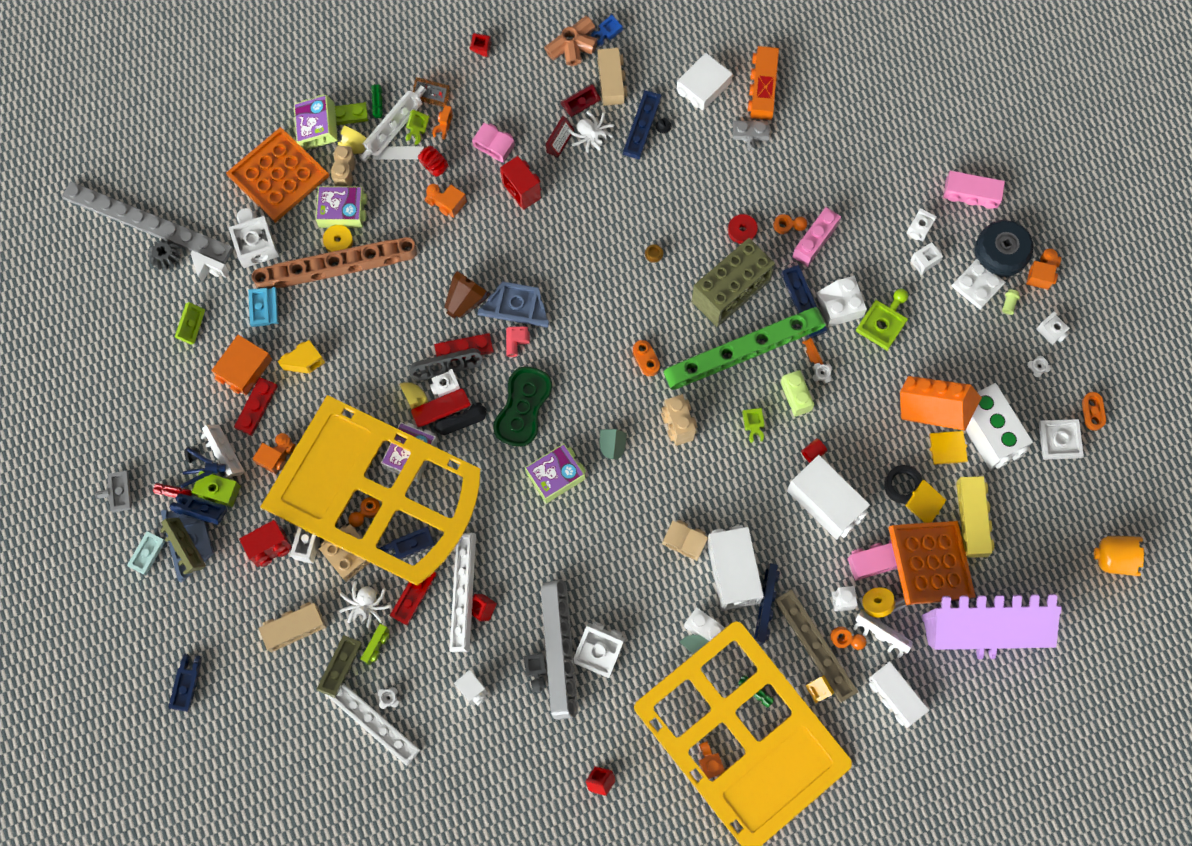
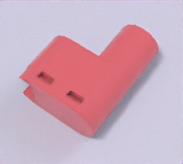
[506,326,530,357]

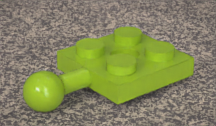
[855,289,909,351]

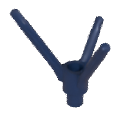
[180,448,226,488]

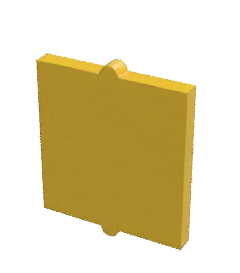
[929,431,968,465]
[905,480,946,523]

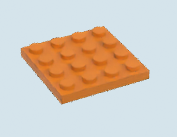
[226,127,330,223]
[888,521,976,605]

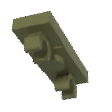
[160,517,206,574]
[316,635,362,698]

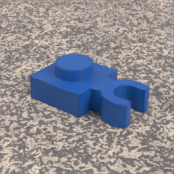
[591,15,624,46]

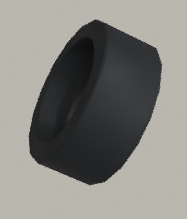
[884,465,923,504]

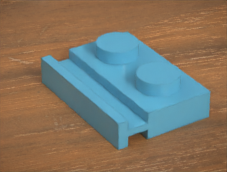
[248,287,279,327]

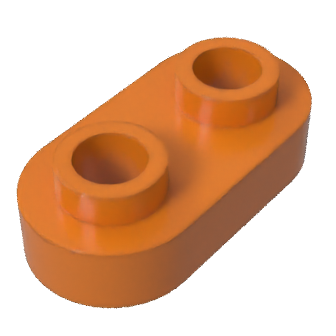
[633,340,660,376]
[1082,392,1106,431]

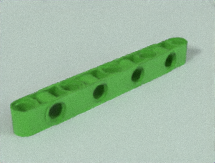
[663,307,826,390]

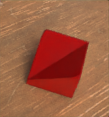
[470,33,491,57]
[472,594,497,621]
[585,766,615,796]

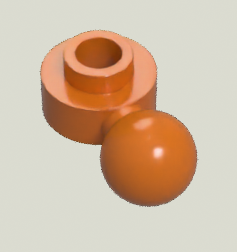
[773,214,808,234]
[348,497,380,527]
[831,626,867,650]

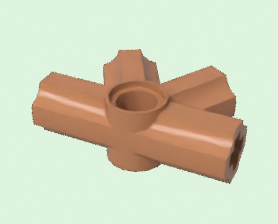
[544,16,597,66]

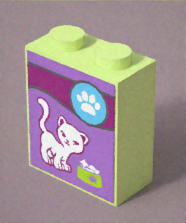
[294,95,338,150]
[316,186,367,228]
[525,444,586,504]

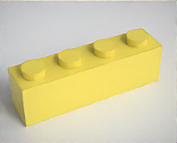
[956,476,994,558]

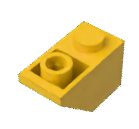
[278,340,325,374]

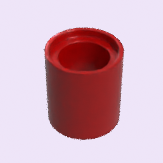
[801,438,827,463]

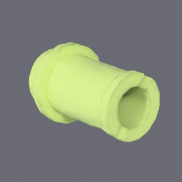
[1002,289,1020,315]

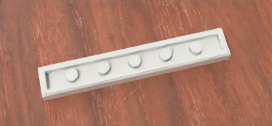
[450,532,476,652]
[325,683,421,766]

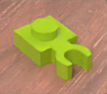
[406,110,429,145]
[742,408,765,443]

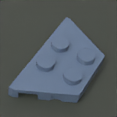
[477,281,549,328]
[161,510,214,583]

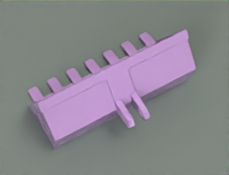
[922,594,1062,659]

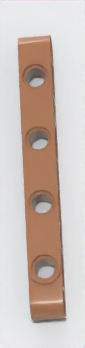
[252,237,417,289]

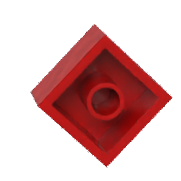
[500,156,541,210]
[239,519,292,567]

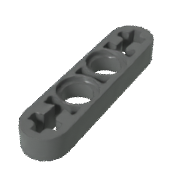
[409,348,482,381]

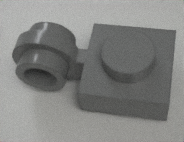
[523,653,546,694]

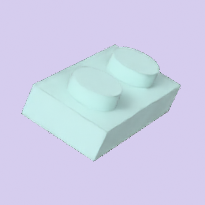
[127,531,166,575]

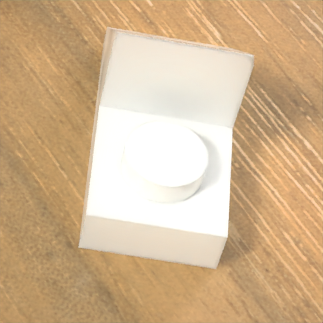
[190,250,229,283]

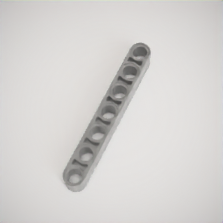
[541,579,578,720]

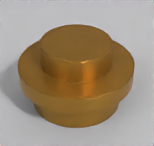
[645,244,663,263]

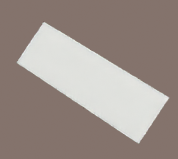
[373,146,424,160]

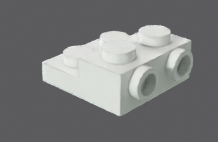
[574,622,626,678]

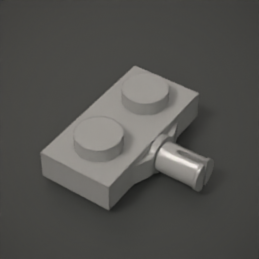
[733,121,769,152]
[95,470,132,513]

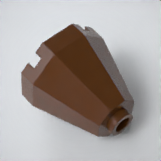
[444,271,490,319]

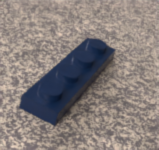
[623,90,662,160]
[781,265,827,338]
[754,563,780,645]

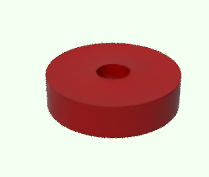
[728,214,758,244]

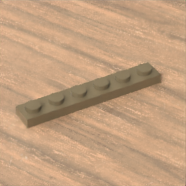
[774,589,858,704]

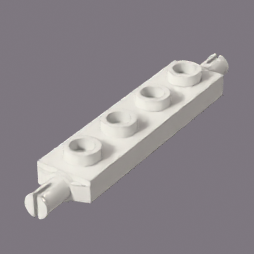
[359,85,426,162]

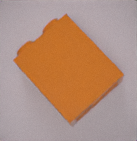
[211,335,273,395]

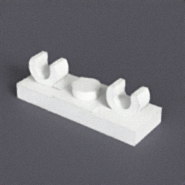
[201,425,245,479]
[853,609,913,658]

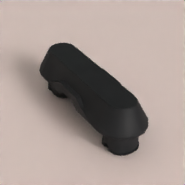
[434,402,487,435]

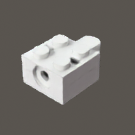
[228,208,279,268]

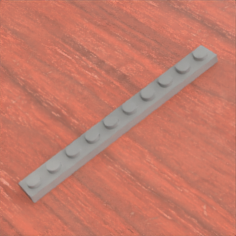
[62,181,234,264]

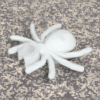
[568,111,614,153]
[339,581,392,628]

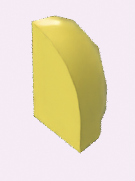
[338,125,367,154]
[399,382,429,409]

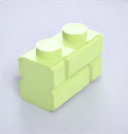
[780,370,814,417]

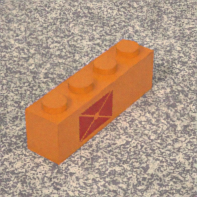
[748,46,779,120]

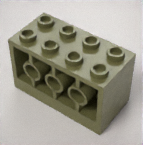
[691,238,775,327]

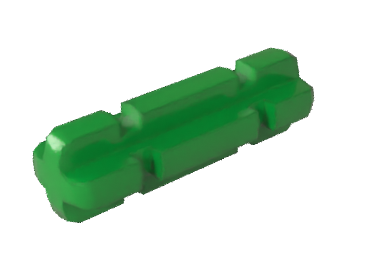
[372,84,383,119]
[738,675,774,708]

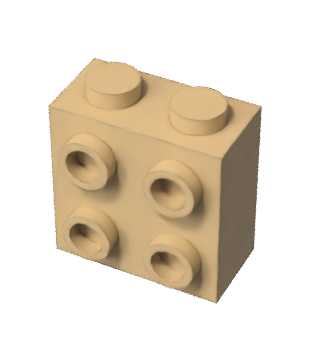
[661,394,698,446]
[319,524,370,582]

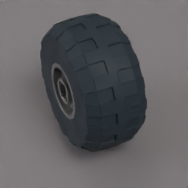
[975,220,1034,277]

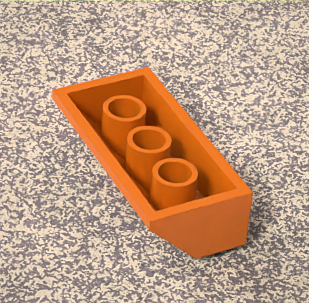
[900,376,982,430]

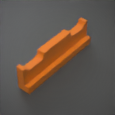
[802,338,824,365]

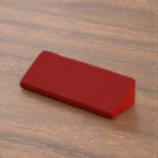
[411,388,471,428]

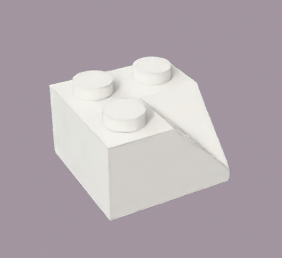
[816,276,867,327]

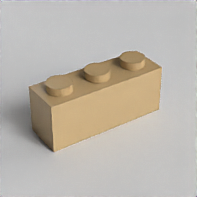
[597,48,627,106]
[258,602,327,653]

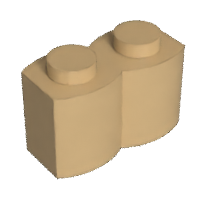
[331,145,356,187]
[662,520,708,561]

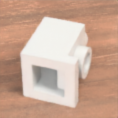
[907,208,937,242]
[910,242,943,275]
[1036,311,1070,345]
[430,369,460,397]
[831,586,857,612]

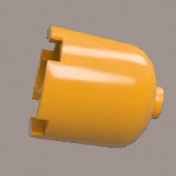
[1094,536,1144,576]

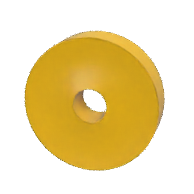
[323,225,353,252]
[862,587,895,618]

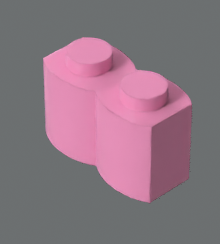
[472,123,515,163]

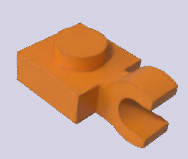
[432,105,453,139]
[698,741,725,779]

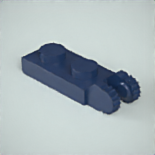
[169,494,228,525]
[379,526,435,560]
[168,654,202,713]

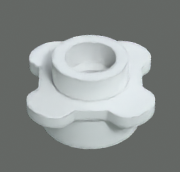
[1027,356,1051,377]
[812,363,832,383]
[378,687,399,709]

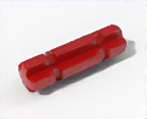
[153,483,192,498]

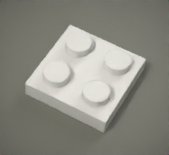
[952,259,1006,310]
[1039,419,1084,460]

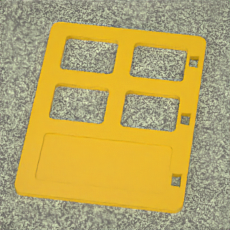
[634,621,852,846]

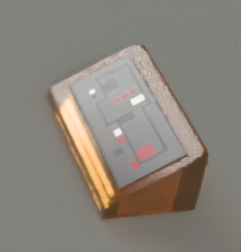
[413,77,451,107]

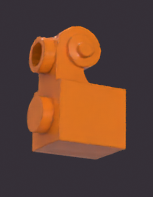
[424,184,467,218]
[1026,248,1061,290]
[252,433,296,474]

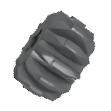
[147,238,181,271]

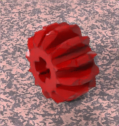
[418,145,449,177]

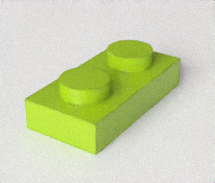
[335,102,369,125]
[175,302,205,344]
[360,624,390,665]

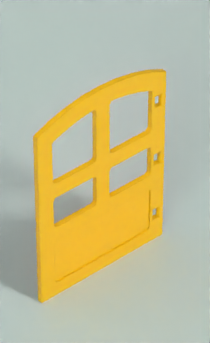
[260,395,481,586]

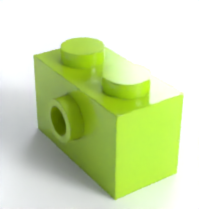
[192,471,241,508]

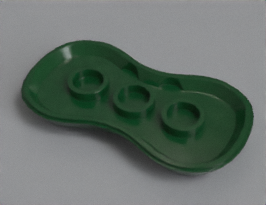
[493,366,552,447]

